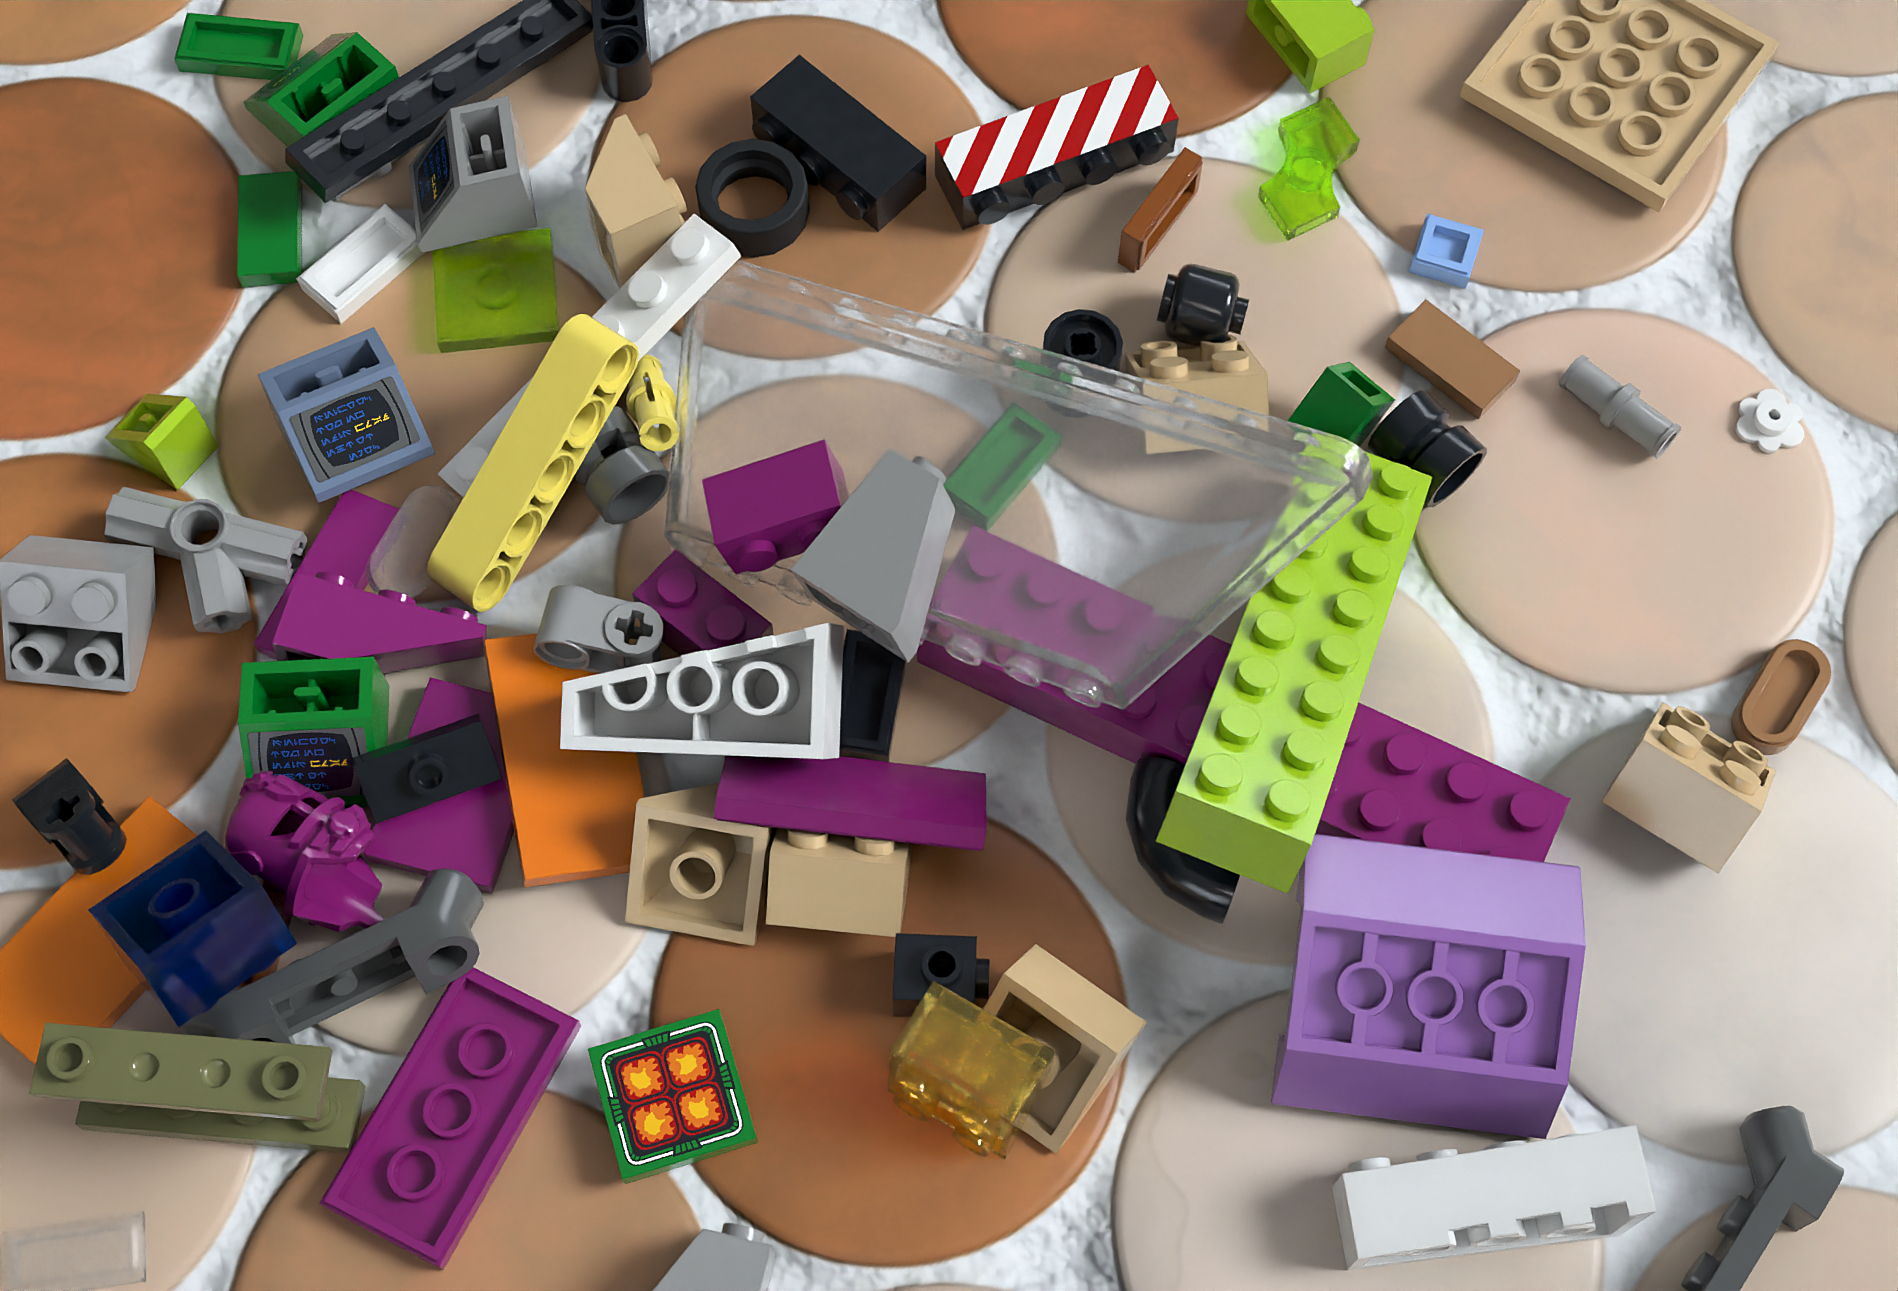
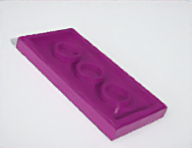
[714,755,987,851]
[319,967,581,1270]

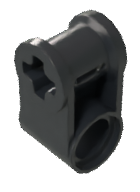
[12,758,127,875]

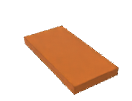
[484,634,645,888]
[0,796,249,1065]

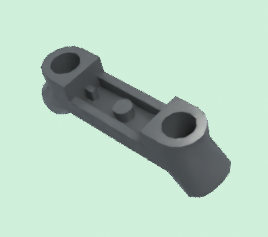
[180,868,484,1044]
[1681,1106,1844,1291]

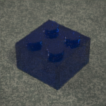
[88,830,297,1027]

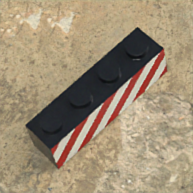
[935,64,1179,230]

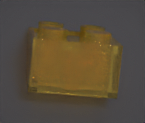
[888,981,1055,1159]

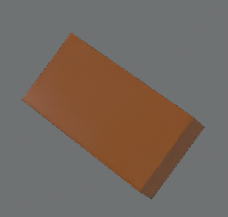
[1118,147,1203,273]

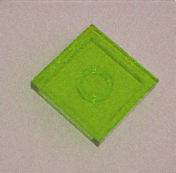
[432,228,560,353]

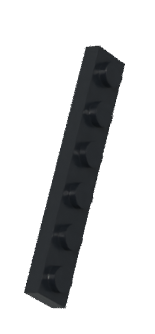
[285,0,593,203]

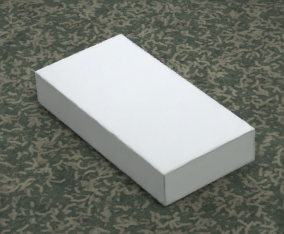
[297,204,425,324]

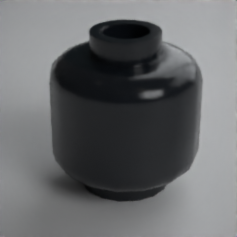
[1157,264,1249,347]

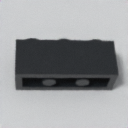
[750,54,926,232]

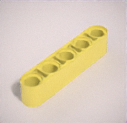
[427,314,639,612]

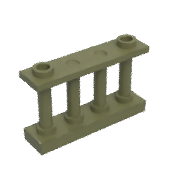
[29,1023,366,1153]

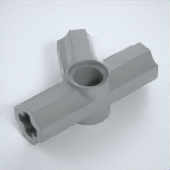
[104,487,307,634]

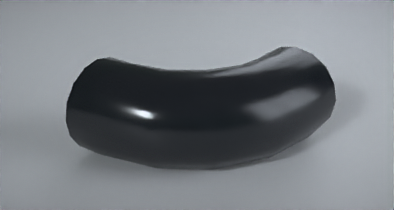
[1126,756,1240,924]

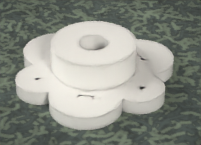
[1735,389,1804,454]

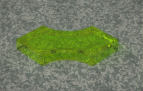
[1258,97,1360,241]

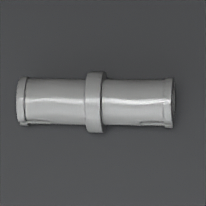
[1559,355,1681,459]

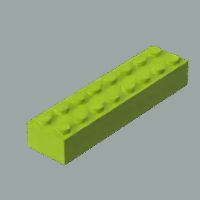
[1156,432,1432,894]

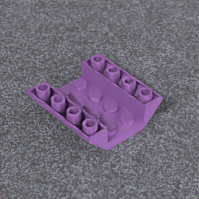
[1271,834,1586,1139]

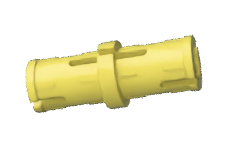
[626,355,679,451]

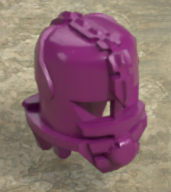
[222,770,384,932]

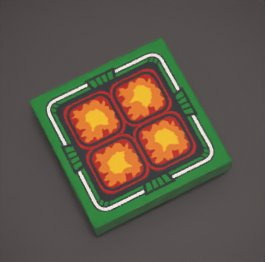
[588,1009,758,1184]

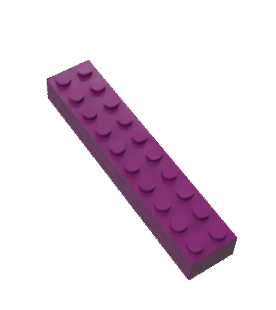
[917,528,1571,862]

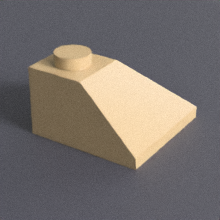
[625,783,777,946]

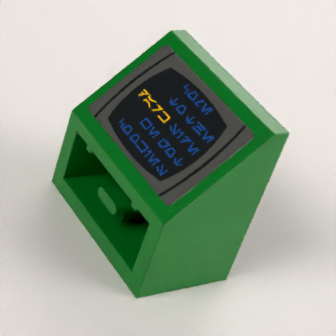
[243,32,399,147]
[238,657,390,809]

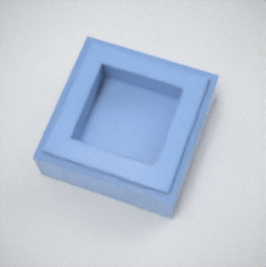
[1408,214,1484,289]

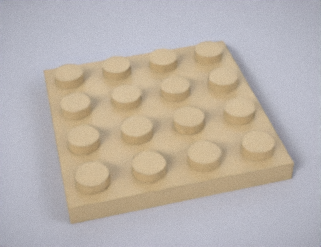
[1459,0,1780,212]

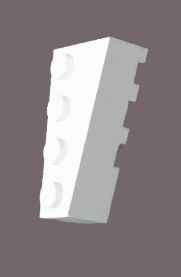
[560,623,844,759]
[1332,1125,1656,1270]

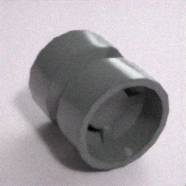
[574,406,672,525]

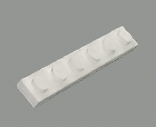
[438,214,741,498]

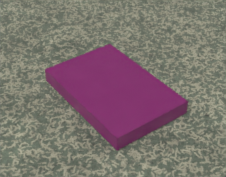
[364,677,514,894]

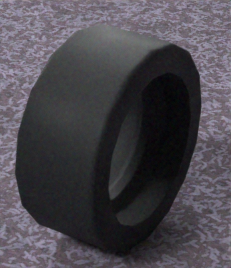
[695,139,810,257]

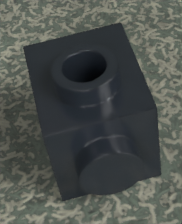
[892,933,990,1020]

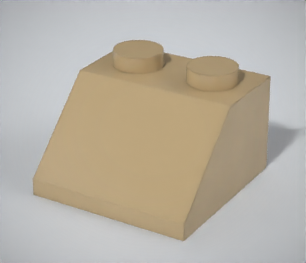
[969,944,1147,1154]

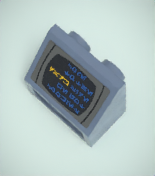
[258,327,435,503]

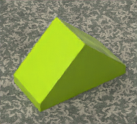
[105,394,219,491]

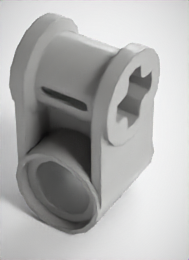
[533,585,663,674]

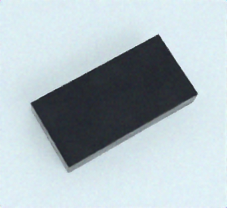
[839,629,907,762]

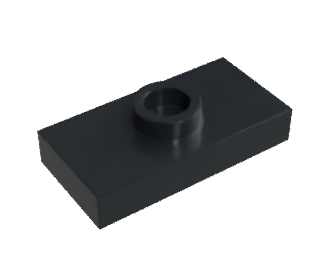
[352,713,502,824]

